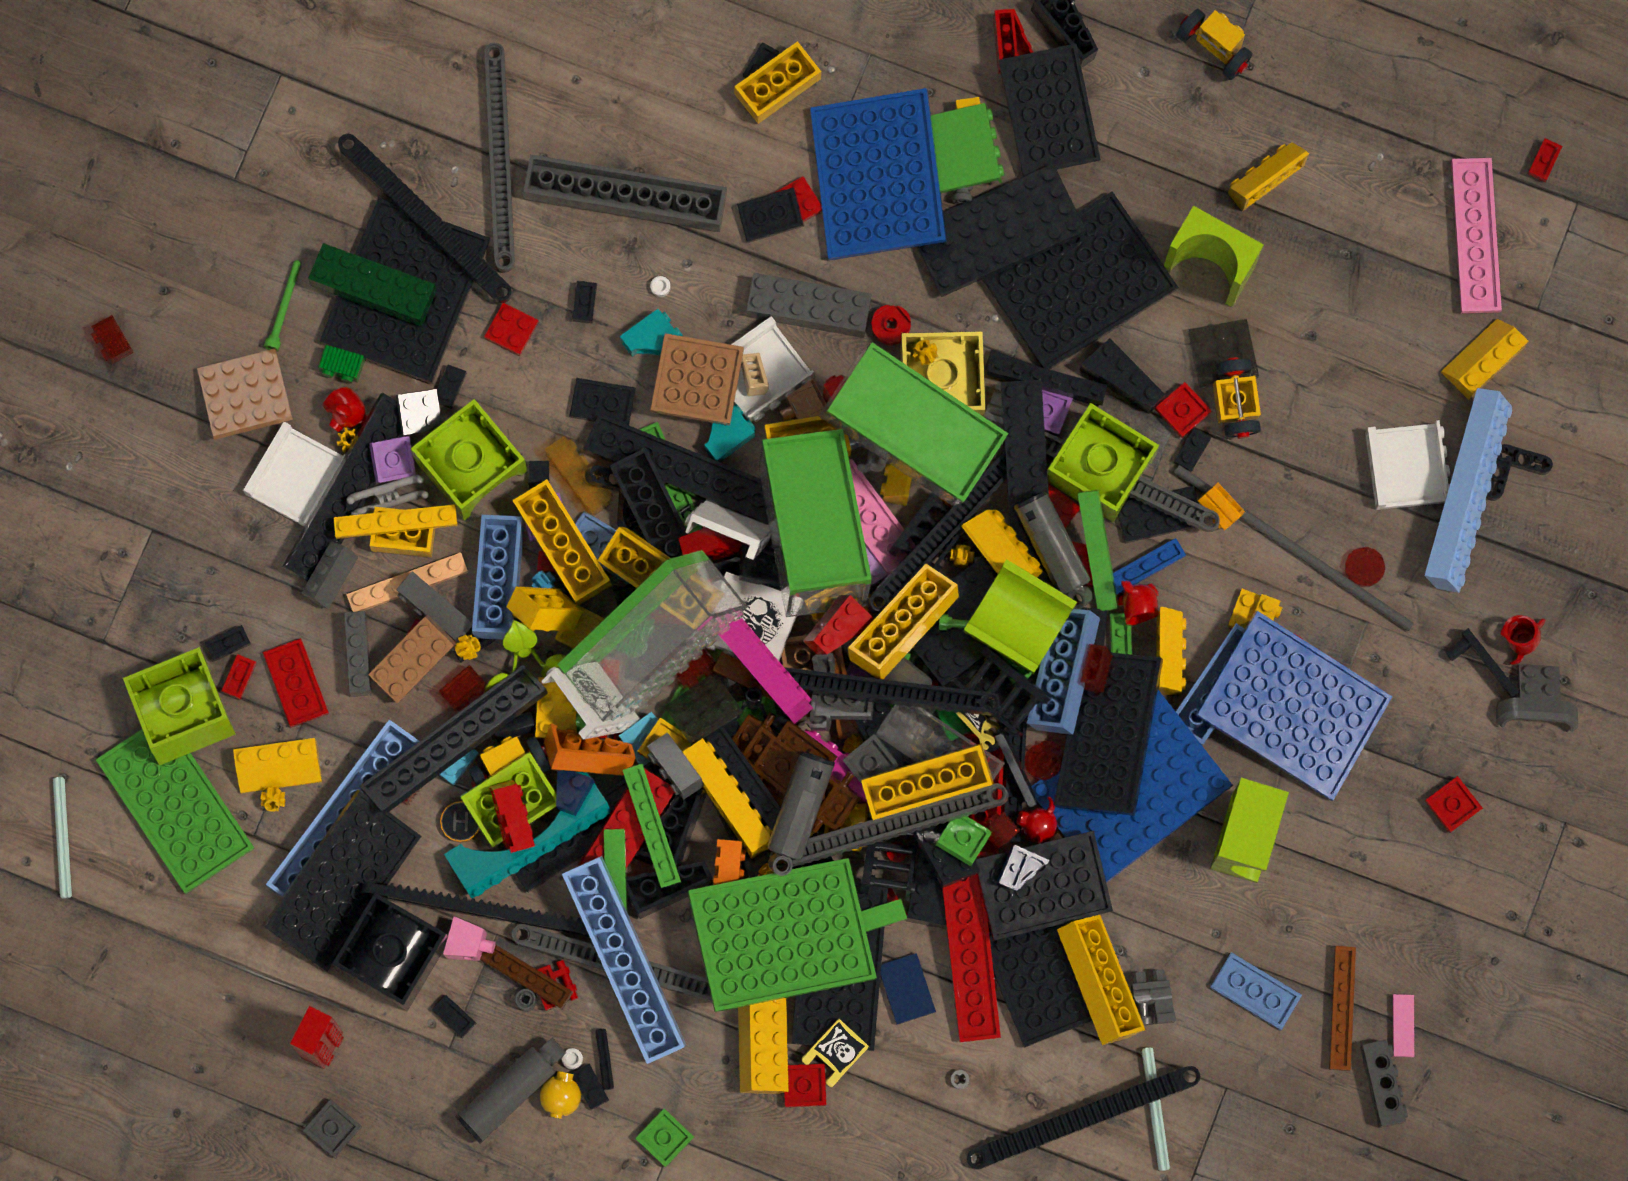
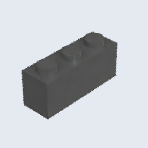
[301,541,358,609]
[647,732,704,800]

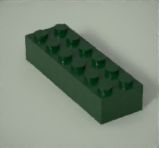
[308,243,437,327]

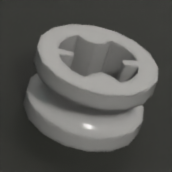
[951,1070,969,1090]

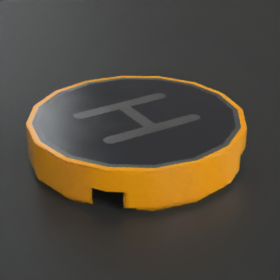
[440,801,480,843]

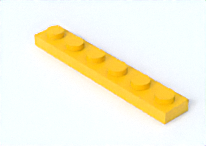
[334,504,458,539]

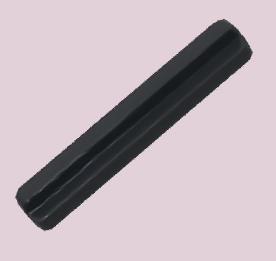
[595,1029,614,1090]

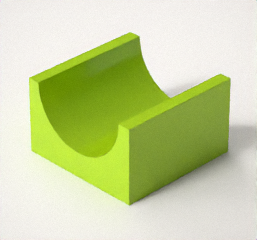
[1164,206,1264,307]
[411,399,527,521]
[1047,403,1159,523]
[964,559,1077,674]
[123,647,236,766]
[1210,778,1289,883]

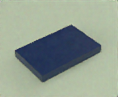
[881,953,936,1025]

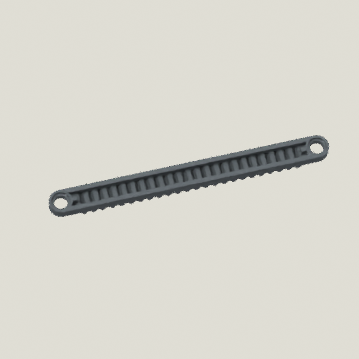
[484,43,515,272]
[1045,432,1220,532]
[770,783,1009,869]
[512,924,738,1010]

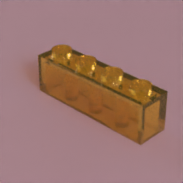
[545,435,613,516]

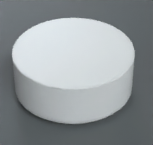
[650,276,670,297]
[562,1048,583,1070]

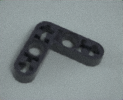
[1486,444,1553,501]
[585,465,637,530]

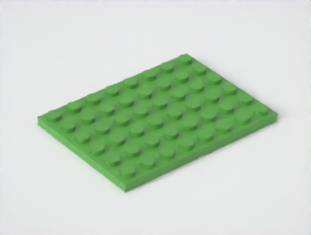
[688,858,877,1012]

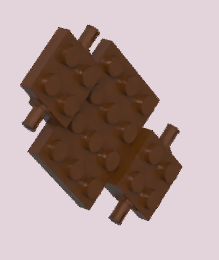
[732,712,861,833]

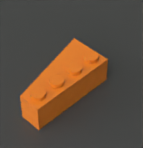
[544,724,636,775]
[713,839,746,885]

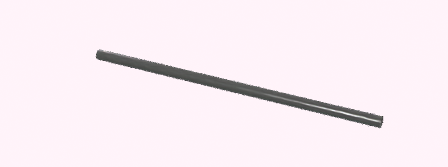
[1174,465,1414,631]

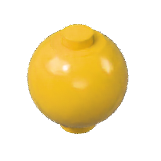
[540,1071,581,1119]

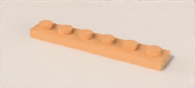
[346,553,468,612]

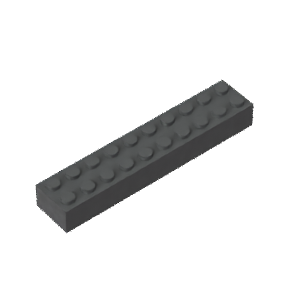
[523,154,727,232]

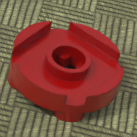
[871,305,911,346]

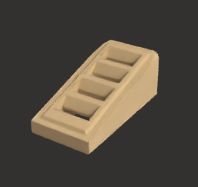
[741,353,769,396]

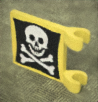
[956,712,1000,750]
[802,1019,869,1087]

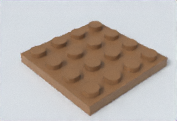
[651,333,744,426]
[197,349,293,440]

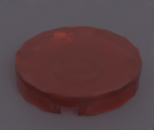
[1345,547,1385,587]
[1025,741,1063,780]

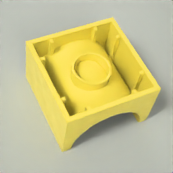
[900,332,985,416]

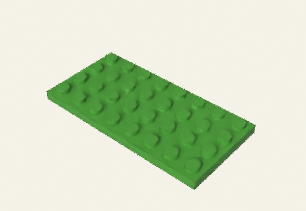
[96,729,255,894]

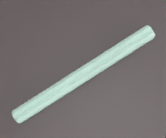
[53,777,72,898]
[1142,1047,1170,1171]

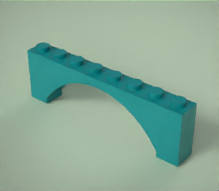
[620,309,756,462]
[444,772,612,899]

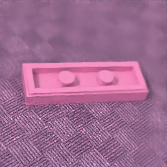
[1392,994,1414,1058]

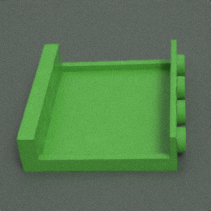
[931,103,1005,193]

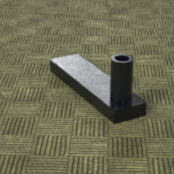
[1445,628,1519,698]
[984,727,1037,808]

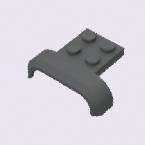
[806,653,874,731]
[1496,664,1578,732]

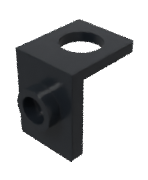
[528,461,549,488]

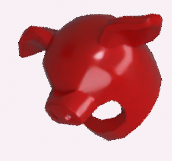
[322,387,368,432]
[1118,581,1159,626]
[1500,615,1546,665]
[1016,797,1057,844]

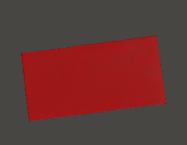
[263,638,329,728]

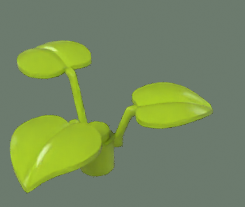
[484,620,566,693]

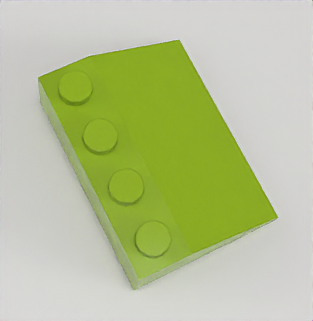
[460,752,557,848]

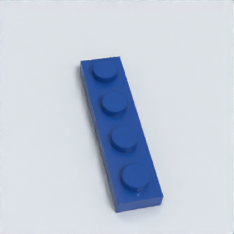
[1113,538,1186,595]

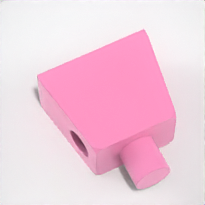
[443,917,495,961]

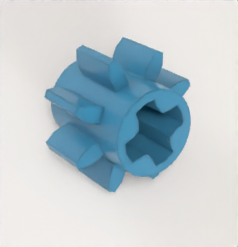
[531,570,556,588]

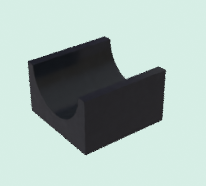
[332,893,448,1011]

